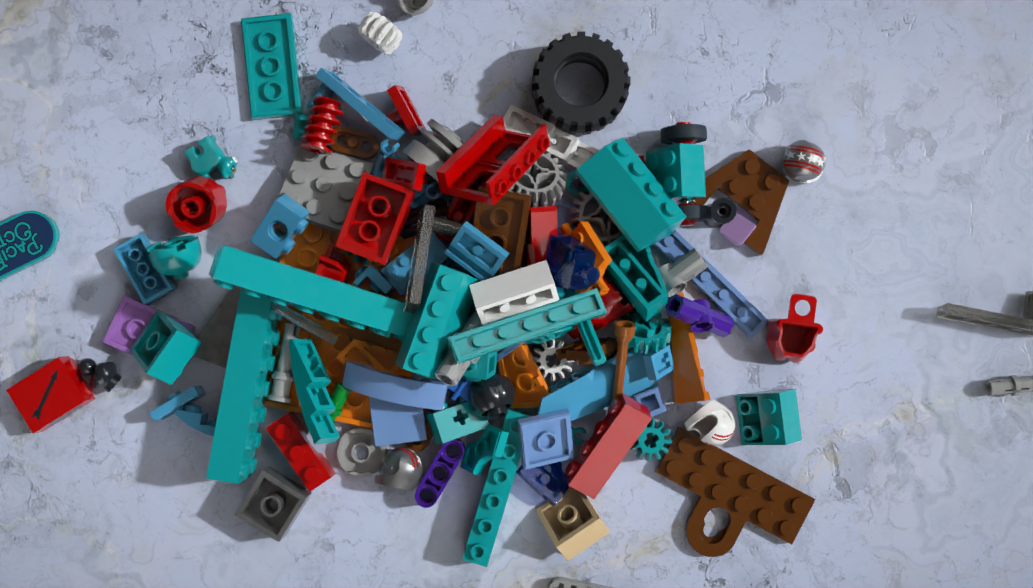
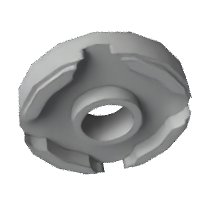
[336,426,388,478]

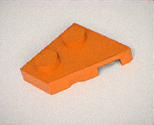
[337,338,400,374]

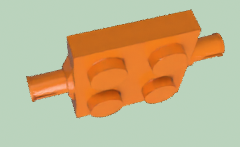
[558,221,612,295]

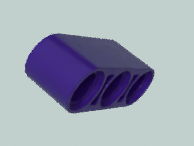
[415,438,465,508]

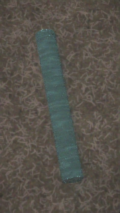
[271,303,338,345]

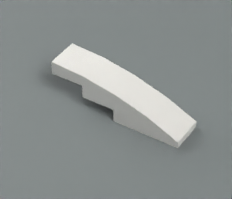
[503,105,599,169]

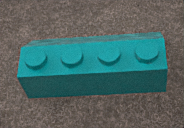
[575,138,687,252]
[395,262,481,379]

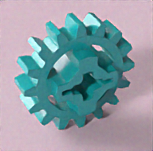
[615,311,672,354]

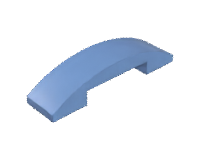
[342,360,448,410]

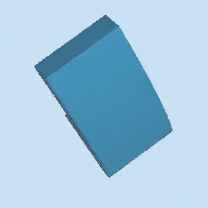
[175,404,217,437]

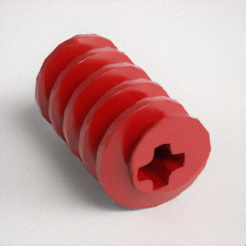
[301,96,344,155]

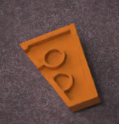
[498,343,551,408]

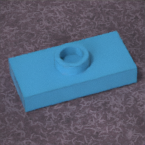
[149,385,205,421]

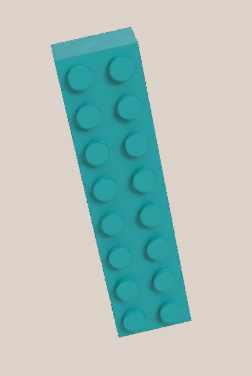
[209,243,415,342]
[206,291,285,484]

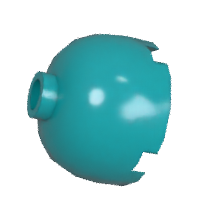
[146,235,202,279]

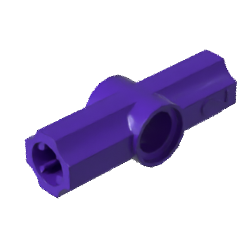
[665,294,734,338]

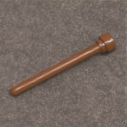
[611,320,636,402]

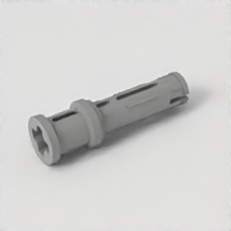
[267,323,302,403]

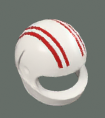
[684,399,735,446]

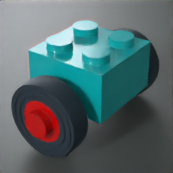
[646,122,710,226]

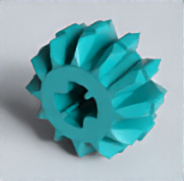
[631,417,672,461]

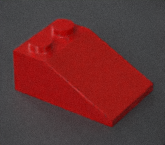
[335,172,416,265]

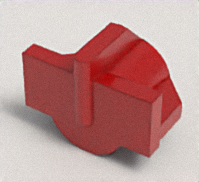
[315,244,351,283]

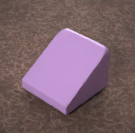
[718,213,756,247]

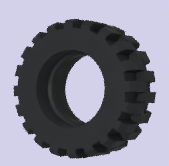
[532,31,631,135]

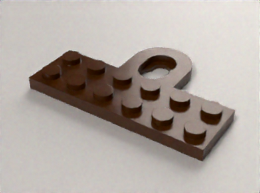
[655,426,816,557]

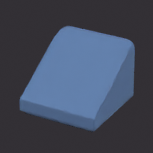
[633,387,667,417]

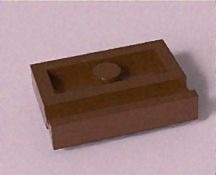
[556,338,617,365]

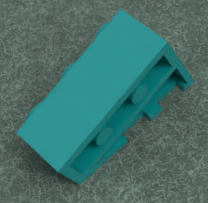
[604,235,669,322]

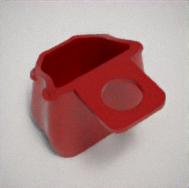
[766,294,823,363]

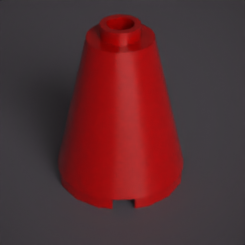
[567,272,634,340]

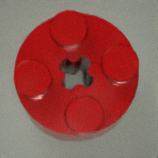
[165,176,227,233]

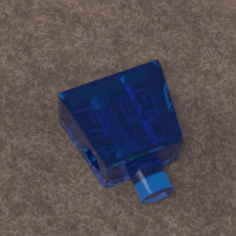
[546,235,600,289]

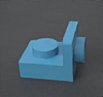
[353,265,395,295]
[643,345,675,381]

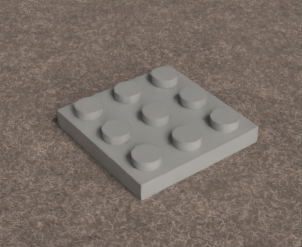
[278,142,374,233]

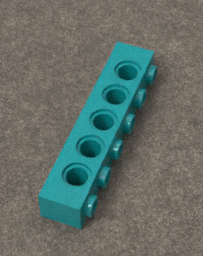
[462,408,532,567]

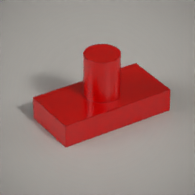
[385,85,426,136]
[382,157,428,191]

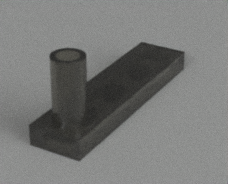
[404,204,463,313]
[936,291,1033,336]

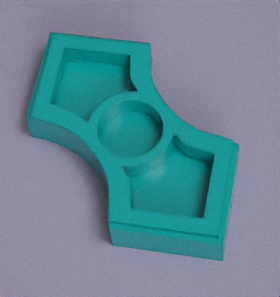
[460,425,509,476]

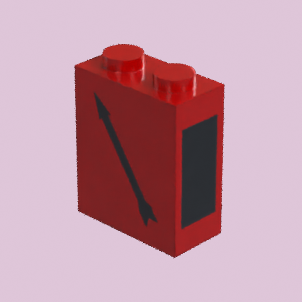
[6,356,95,434]

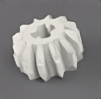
[358,12,402,54]
[533,340,574,382]

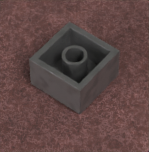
[235,466,312,542]

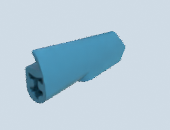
[538,347,659,421]

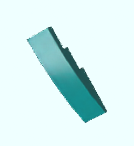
[289,338,340,444]

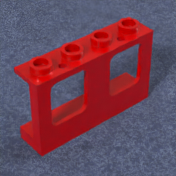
[436,115,550,206]

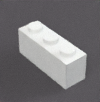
[469,260,559,325]

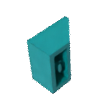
[735,389,802,445]

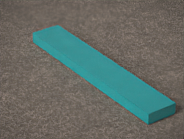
[447,288,607,365]

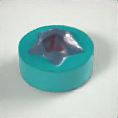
[566,171,588,197]

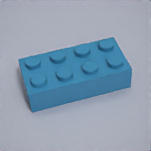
[381,230,450,296]
[113,233,176,305]

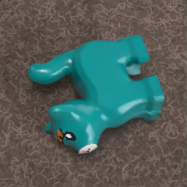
[184,135,238,181]

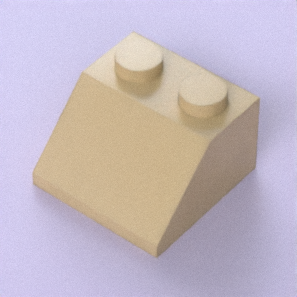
[535,487,610,561]

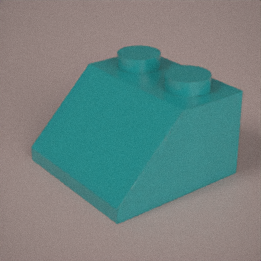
[129,309,202,385]

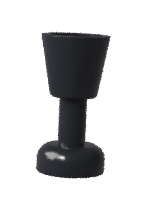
[703,197,737,228]

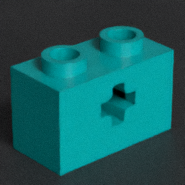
[426,397,489,444]

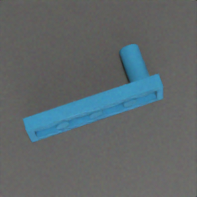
[306,68,405,141]

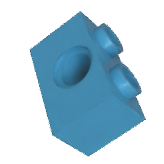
[250,194,310,259]

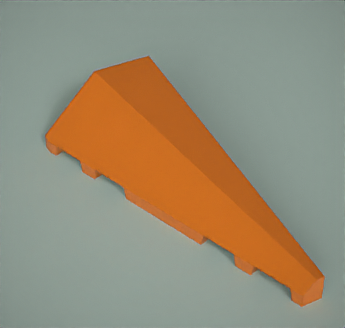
[668,292,710,404]

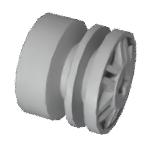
[402,119,464,185]

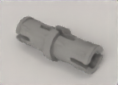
[985,375,1033,396]

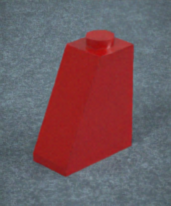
[526,206,558,274]

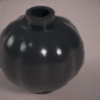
[467,374,515,420]

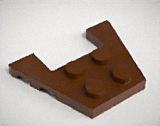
[691,149,789,256]

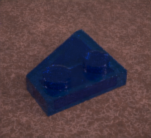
[516,461,570,506]

